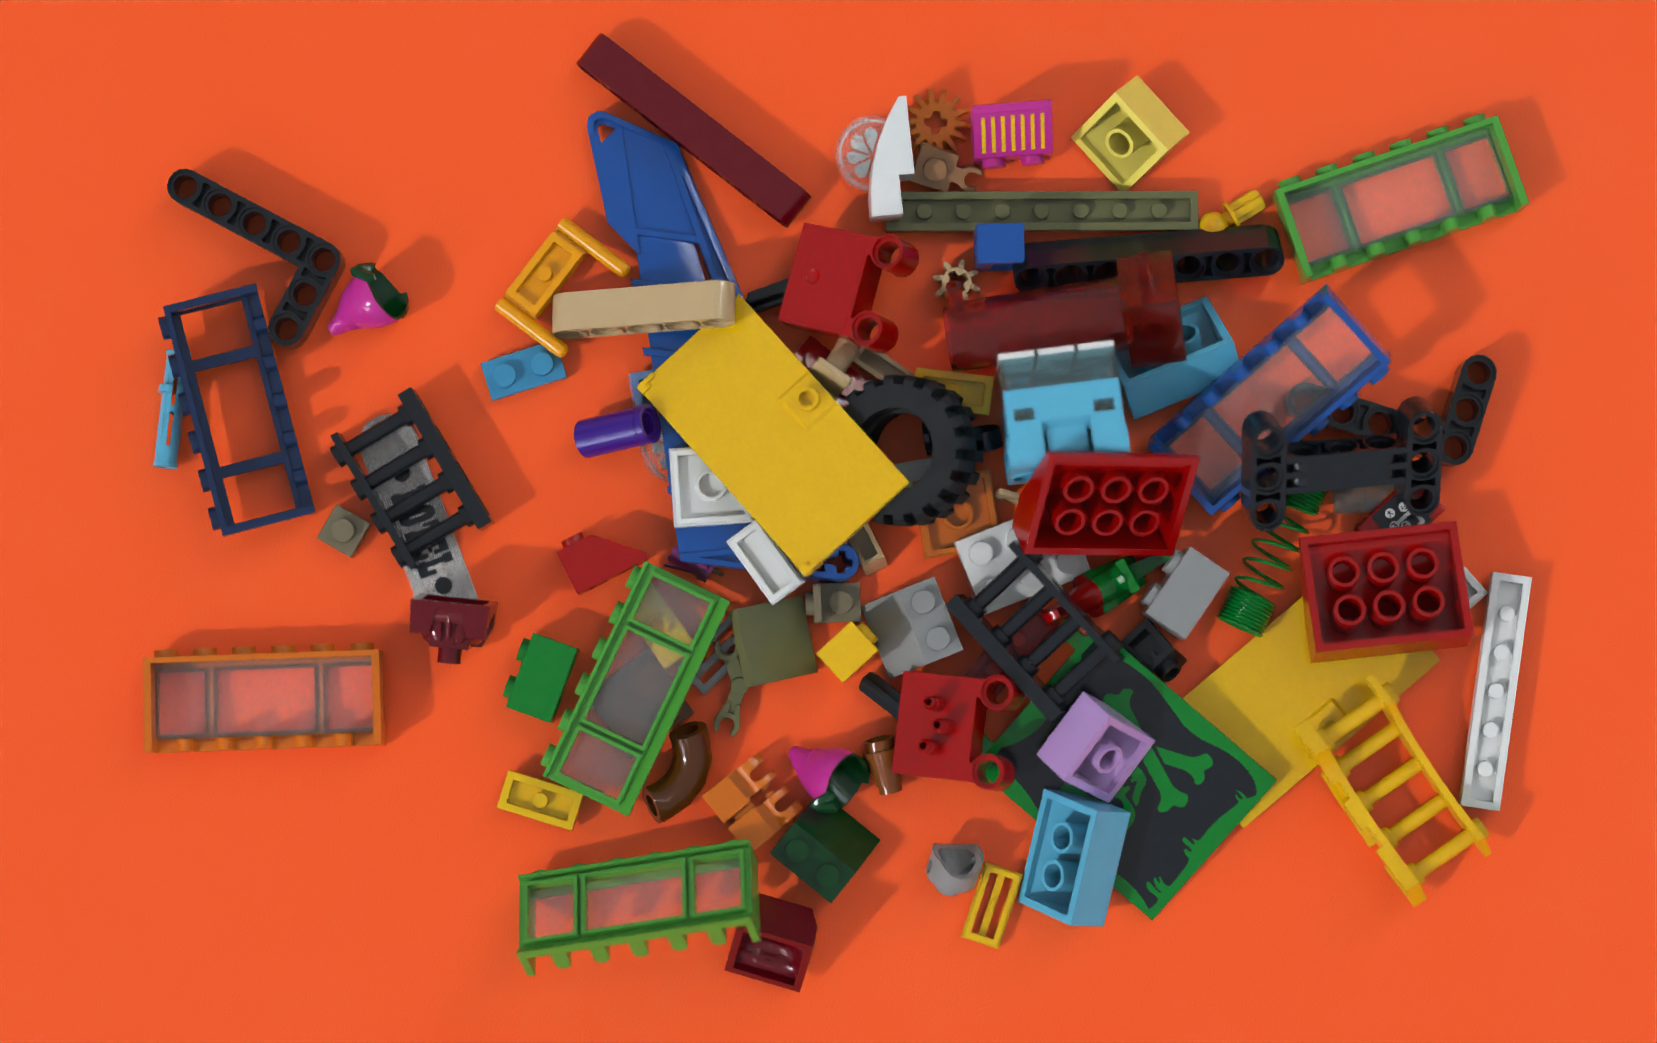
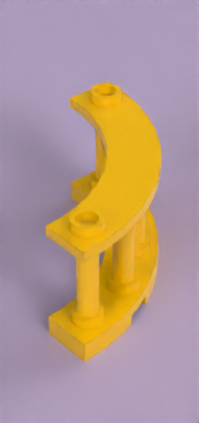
[1294,674,1492,907]

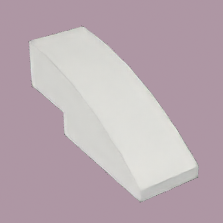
[868,96,915,223]

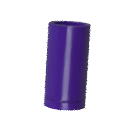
[574,404,661,458]

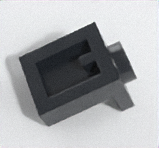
[1121,618,1187,683]

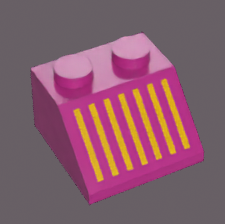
[969,100,1053,170]

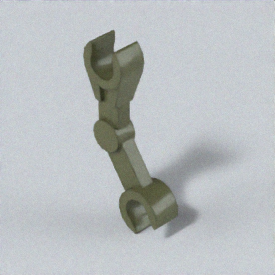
[714,634,748,737]

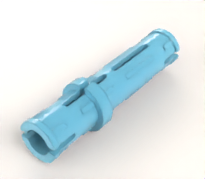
[153,350,191,470]

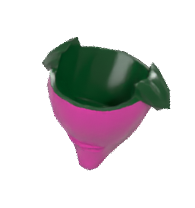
[328,263,409,335]
[788,746,870,813]

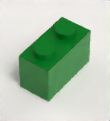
[503,633,580,723]

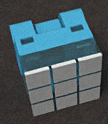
[995,340,1130,485]

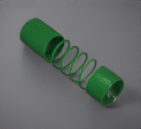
[1216,440,1328,637]

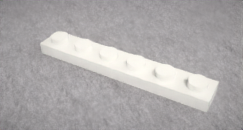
[1458,572,1532,811]

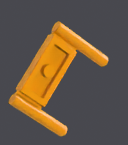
[494,217,630,358]

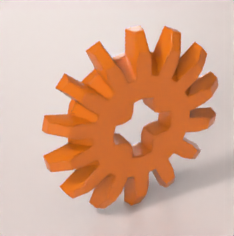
[907,88,971,152]

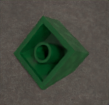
[770,799,880,903]

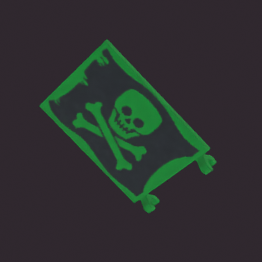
[982,618,1277,920]

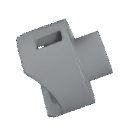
[926,843,984,896]

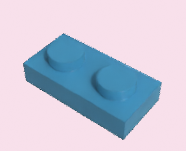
[480,344,568,402]

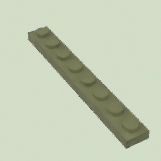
[885,191,1198,233]

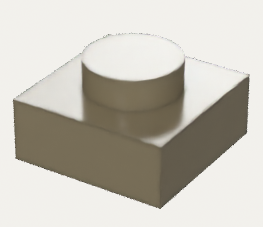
[317,504,372,558]

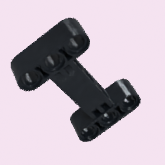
[1241,396,1443,531]

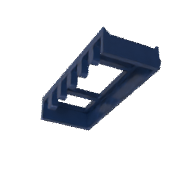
[158,283,316,537]

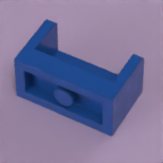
[973,223,1025,272]

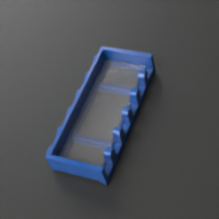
[1148,283,1391,516]

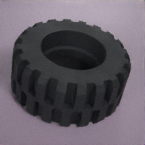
[842,374,984,527]

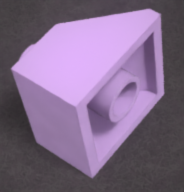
[1036,691,1156,803]

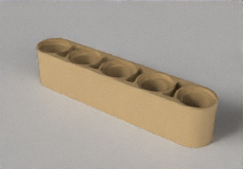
[552,280,735,339]

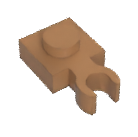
[910,142,982,192]

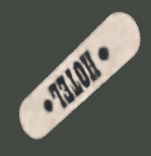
[361,414,478,599]

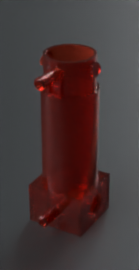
[943,250,1187,372]

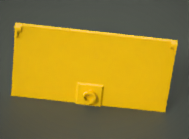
[637,294,910,578]
[1183,596,1441,828]

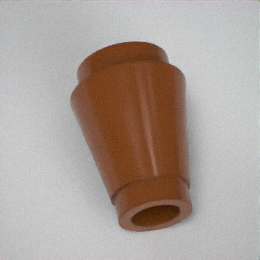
[862,734,902,795]

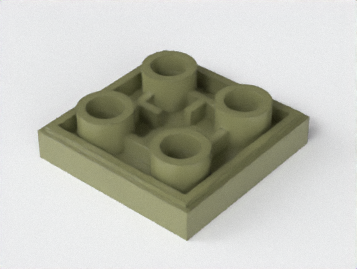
[729,596,818,688]

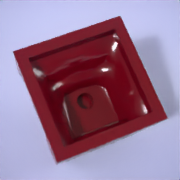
[410,594,499,664]
[724,893,818,992]

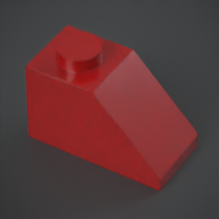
[556,532,649,595]

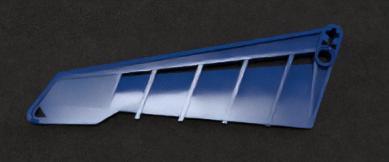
[587,111,859,583]

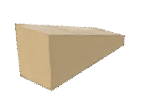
[852,342,915,380]
[848,523,888,576]

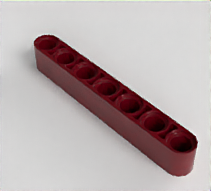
[576,33,811,228]

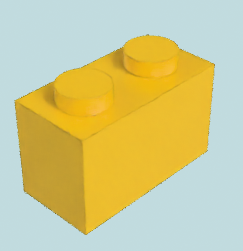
[816,621,878,682]

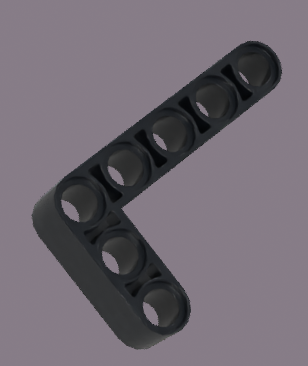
[167,169,346,349]
[1283,355,1497,467]

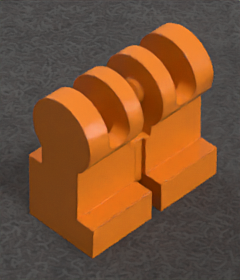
[701,752,804,852]

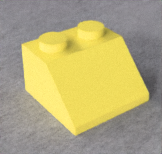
[1071,75,1190,191]

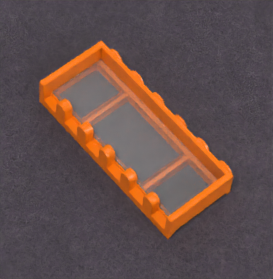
[142,642,387,754]

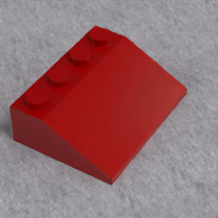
[1012,451,1200,556]
[1298,521,1474,663]

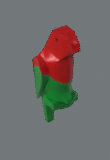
[1042,550,1176,627]

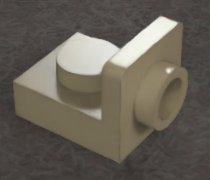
[805,582,861,623]

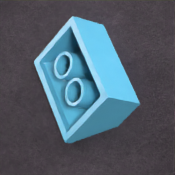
[1099,296,1239,420]
[1017,788,1131,927]

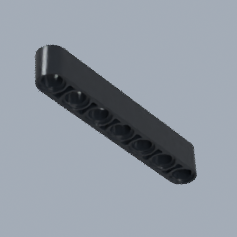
[1012,224,1285,294]

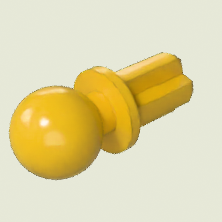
[1198,189,1266,232]

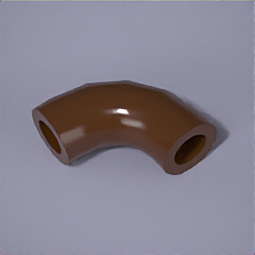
[643,721,712,824]

